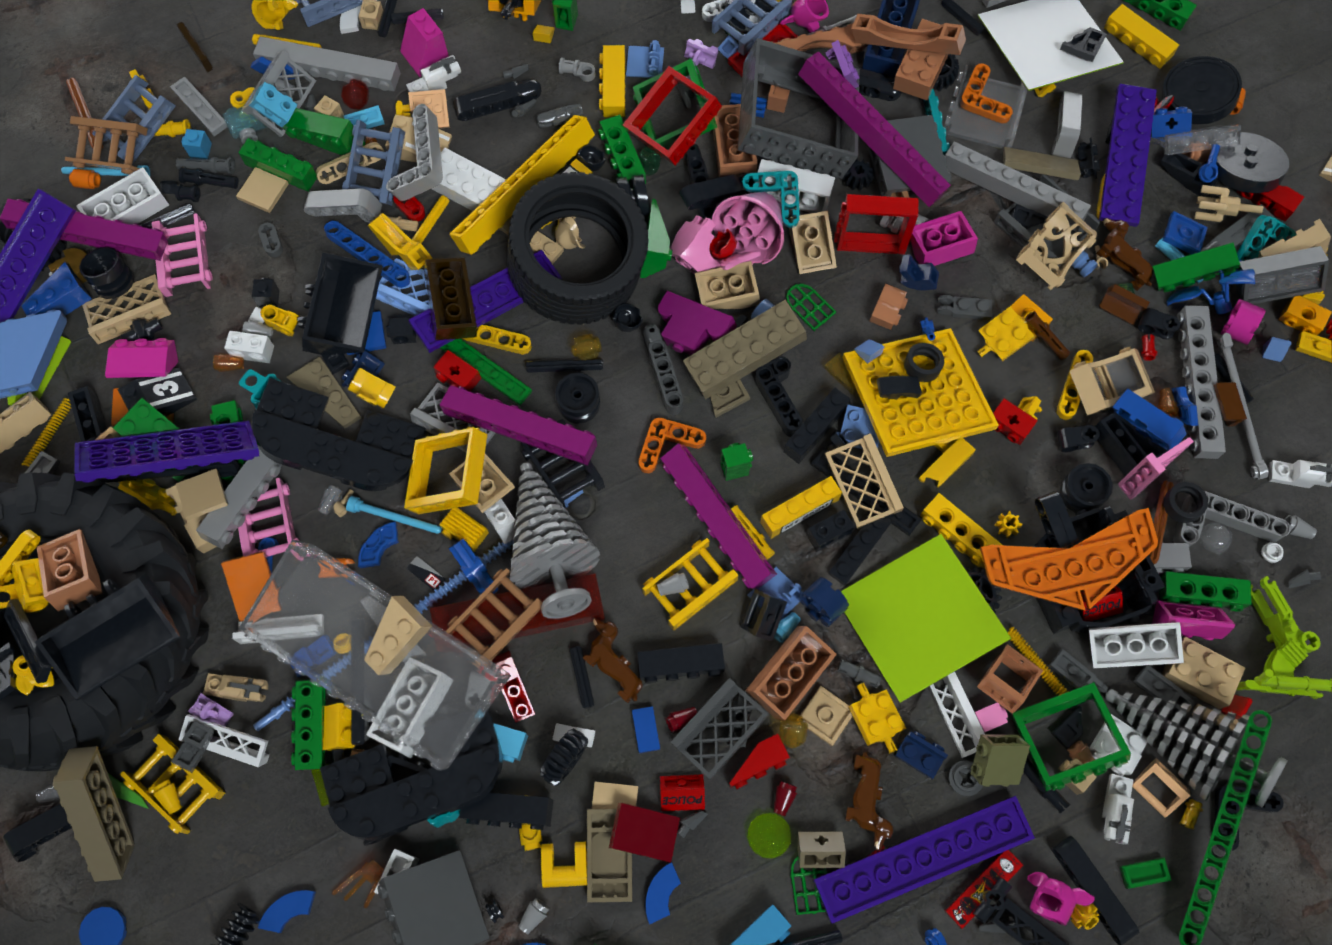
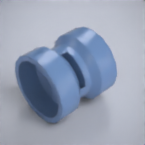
[1071,251,1098,278]

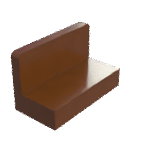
[1099,284,1150,325]
[1213,382,1247,427]

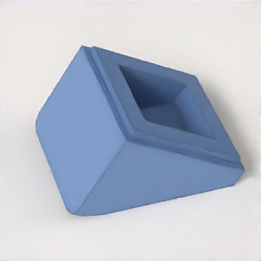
[718,35,739,59]
[1262,337,1291,362]
[854,339,884,364]

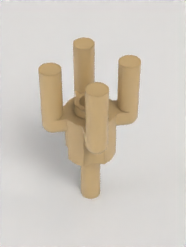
[1194,185,1263,222]

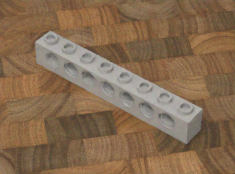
[1177,306,1226,459]

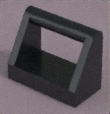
[740,588,787,641]

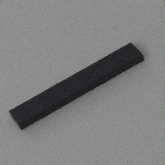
[811,448,922,536]

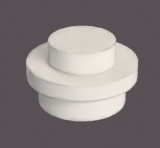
[1261,542,1284,563]

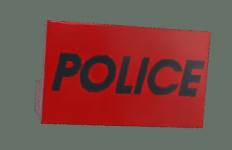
[1081,586,1123,622]
[660,774,705,811]

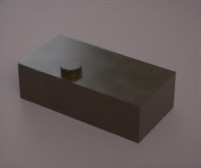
[424,257,477,341]

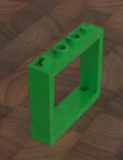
[633,58,718,155]
[1012,683,1131,791]

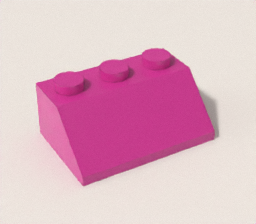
[910,211,978,266]
[105,338,179,378]
[1152,601,1235,640]

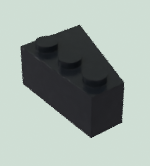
[1095,412,1167,476]

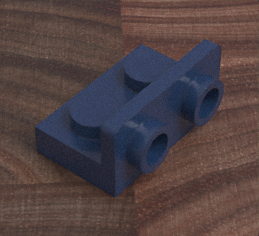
[341,351,385,387]
[894,731,948,780]

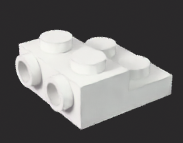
[1089,714,1147,776]

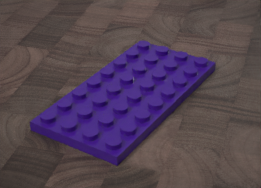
[75,421,259,483]

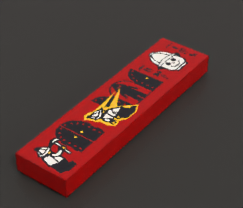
[944,850,1023,929]

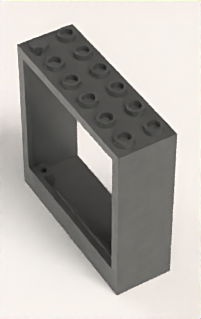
[738,38,860,179]

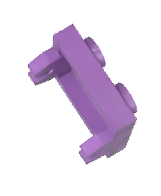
[826,40,860,88]

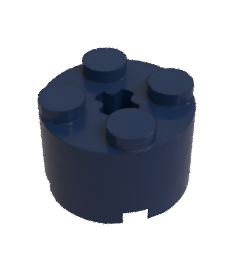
[798,577,849,627]

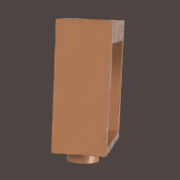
[977,644,1043,714]

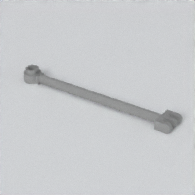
[1217,333,1268,479]

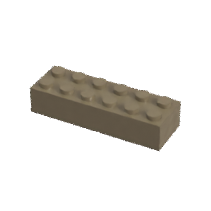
[683,300,807,400]
[53,746,135,882]

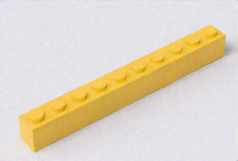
[450,115,595,255]

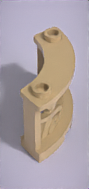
[1016,201,1097,290]

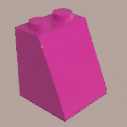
[400,8,449,78]

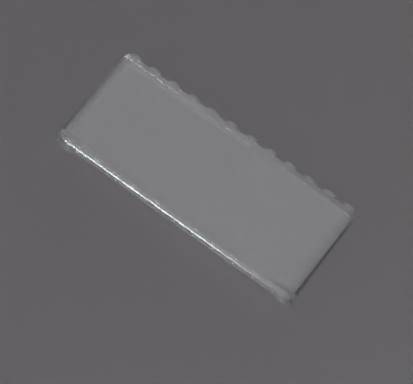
[239,540,511,771]

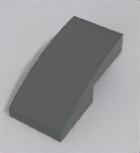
[171,721,214,773]

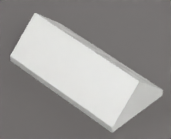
[1089,622,1184,668]

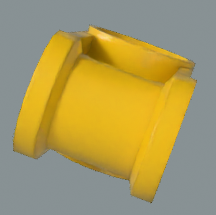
[260,305,300,336]

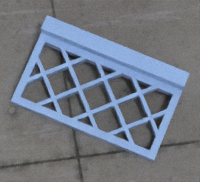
[376,258,430,316]

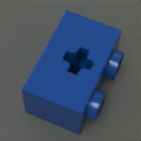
[1151,107,1192,138]

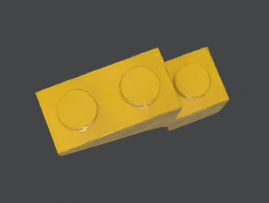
[368,213,432,270]

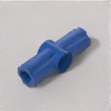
[448,538,499,595]

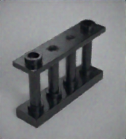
[521,418,605,508]

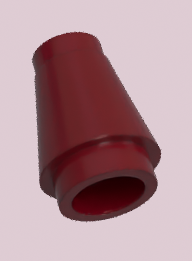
[665,707,698,733]
[773,781,797,816]

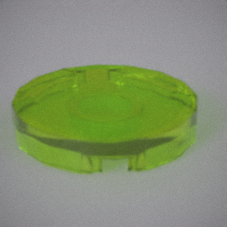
[747,813,791,859]

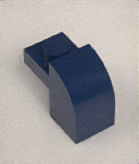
[899,255,939,290]

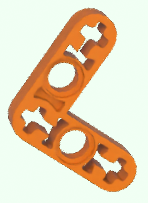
[960,63,1013,123]
[639,418,706,474]

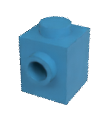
[182,129,212,159]

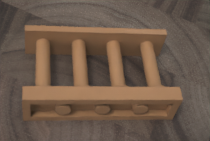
[65,116,148,175]
[446,568,543,667]

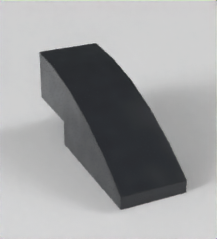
[1160,148,1219,197]

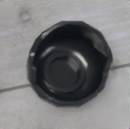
[577,145,606,172]
[612,303,643,332]

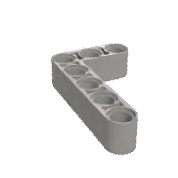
[386,104,443,201]
[1173,491,1291,547]

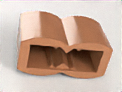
[870,284,908,330]

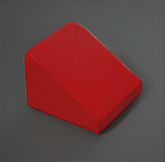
[1221,695,1253,720]

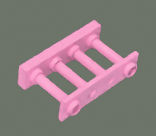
[152,214,213,297]
[238,477,301,558]

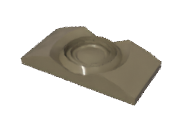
[587,809,632,902]

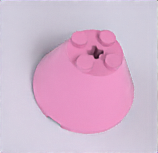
[712,192,784,265]

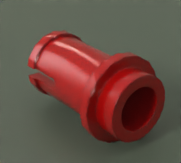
[1141,334,1158,361]

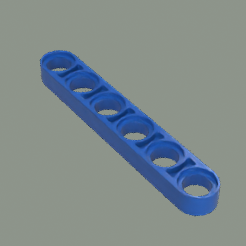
[324,221,411,288]

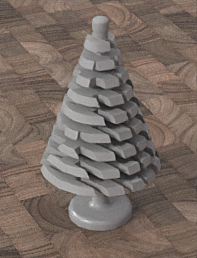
[510,462,600,619]
[1105,689,1288,807]

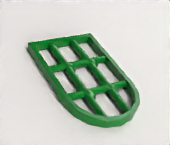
[786,284,836,331]
[790,857,828,915]

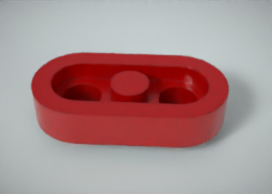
[394,196,425,222]

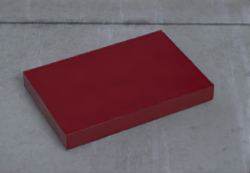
[609,803,680,862]

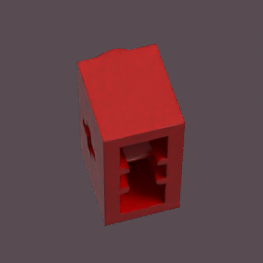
[433,350,481,392]
[993,398,1038,445]

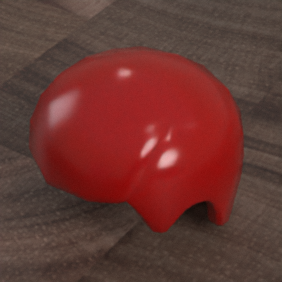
[709,229,737,259]

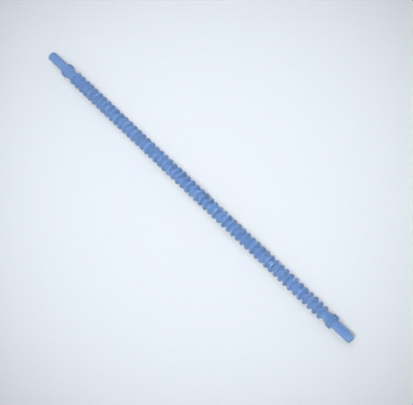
[253,490,584,731]

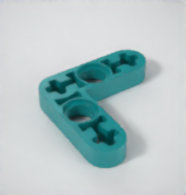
[742,171,800,228]
[1237,215,1297,261]

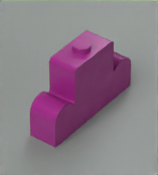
[658,291,737,355]

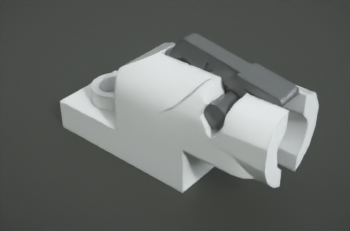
[406,55,461,92]
[1269,460,1332,488]
[1102,774,1134,844]

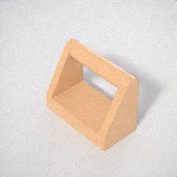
[1132,758,1191,818]

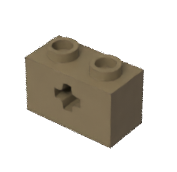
[797,832,846,868]

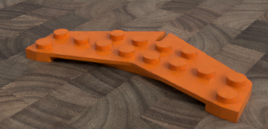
[980,508,1158,611]

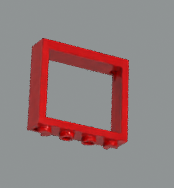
[623,66,722,166]
[834,194,918,255]

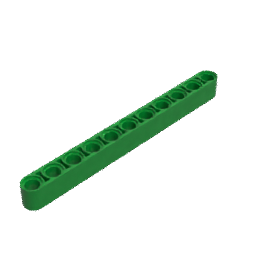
[1179,710,1273,945]

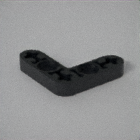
[1215,786,1284,851]

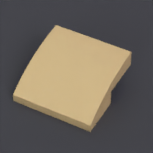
[592,782,638,809]

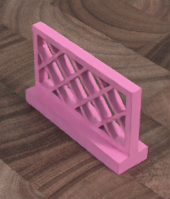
[1118,437,1194,500]

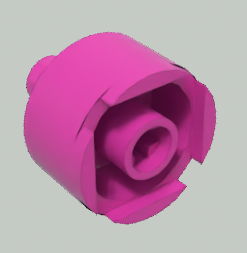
[1220,299,1266,345]

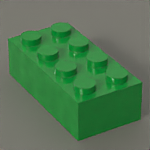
[113,398,192,483]

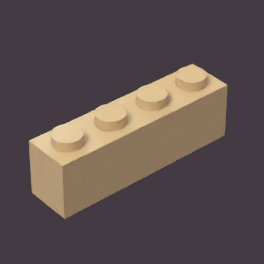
[0,391,51,453]

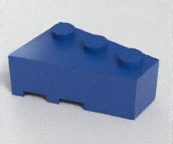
[21,262,92,316]
[1113,388,1187,451]

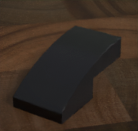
[876,376,922,400]

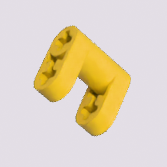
[541,841,587,888]

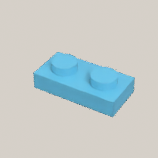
[344,105,385,129]

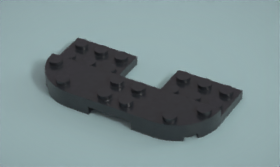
[252,378,426,491]
[320,704,503,840]

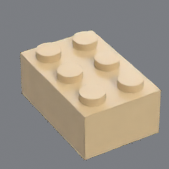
[1162,637,1245,709]

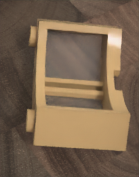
[1070,347,1155,415]

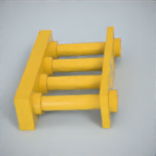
[642,538,739,631]
[120,734,226,834]

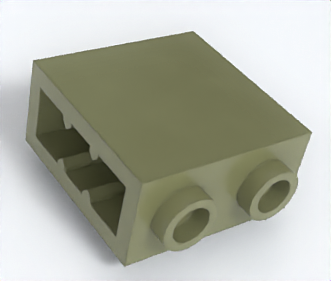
[970,734,1030,787]

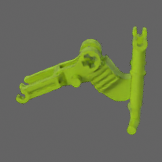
[1236,576,1332,699]

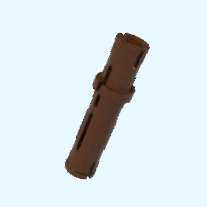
[1025,312,1070,360]

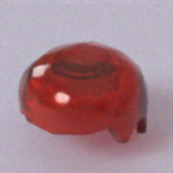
[341,79,370,109]

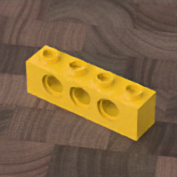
[920,493,1002,569]

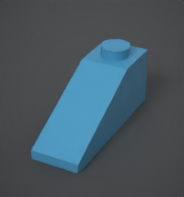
[730,905,791,945]

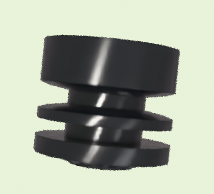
[79,247,134,299]

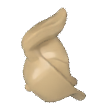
[555,217,586,250]

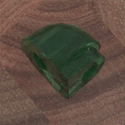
[639,147,661,176]

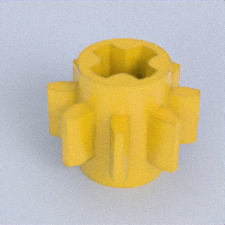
[995,511,1023,538]
[1071,903,1099,930]

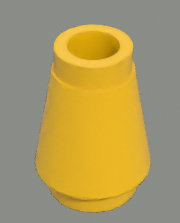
[153,779,182,815]

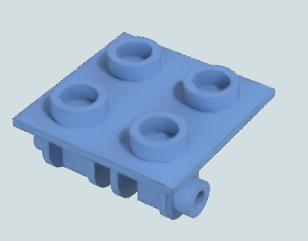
[626,40,664,78]
[840,405,879,449]
[747,567,803,620]

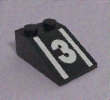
[117,368,197,417]

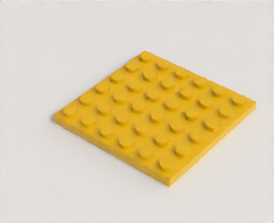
[842,328,999,457]

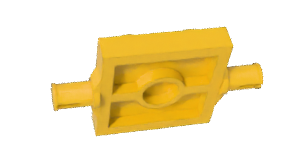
[977,306,1035,361]
[118,479,177,516]
[848,682,906,754]

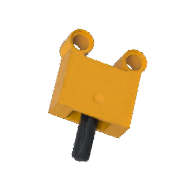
[488,0,541,21]

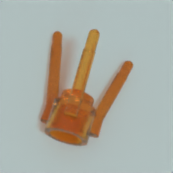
[332,859,385,908]

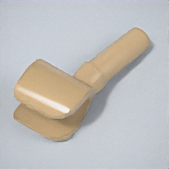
[1095,245,1108,269]
[333,489,354,517]

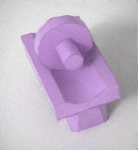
[684,39,718,69]
[187,694,234,726]

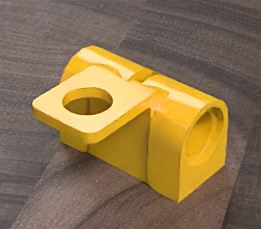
[348,368,396,408]
[0,558,48,613]

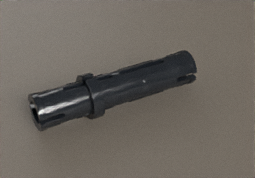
[1023,758,1070,813]

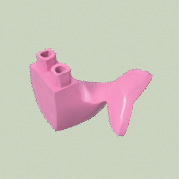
[671,215,761,274]

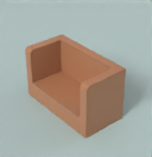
[767,85,790,113]

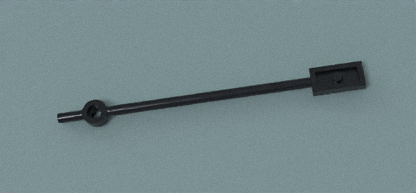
[17,460,241,484]

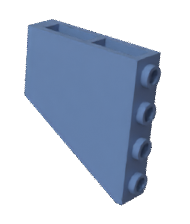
[0,310,67,399]

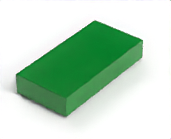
[1119,857,1171,889]

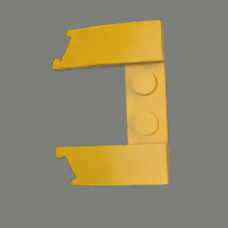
[918,438,976,488]

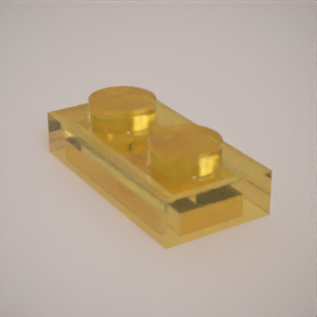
[825,353,857,394]

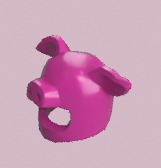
[780,0,829,33]
[1027,872,1094,926]

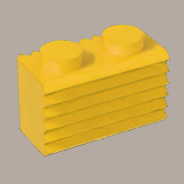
[440,508,489,552]
[323,703,355,751]

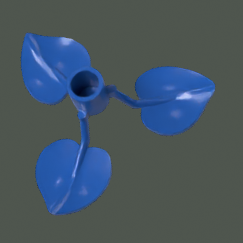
[1167,260,1255,314]

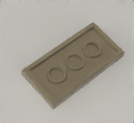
[1003,147,1081,180]

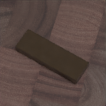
[176,22,213,73]

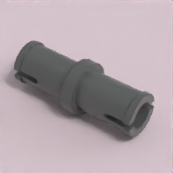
[837,659,882,689]

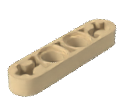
[315,142,384,184]

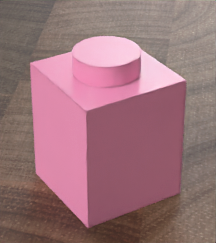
[974,703,1008,733]

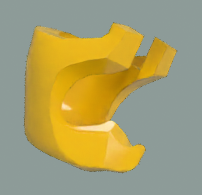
[251,0,298,30]

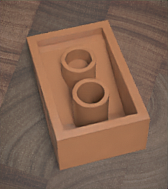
[37,529,102,612]

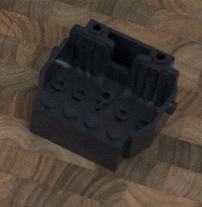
[1033,506,1165,634]

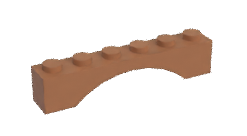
[851,14,966,55]
[772,23,868,54]

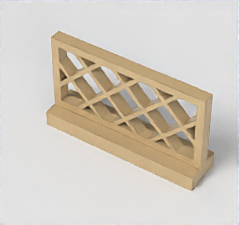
[82,274,171,344]
[825,433,904,528]

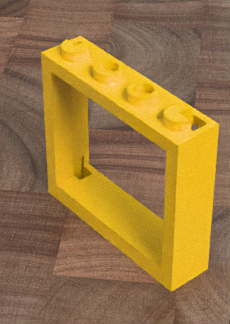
[404,426,488,514]

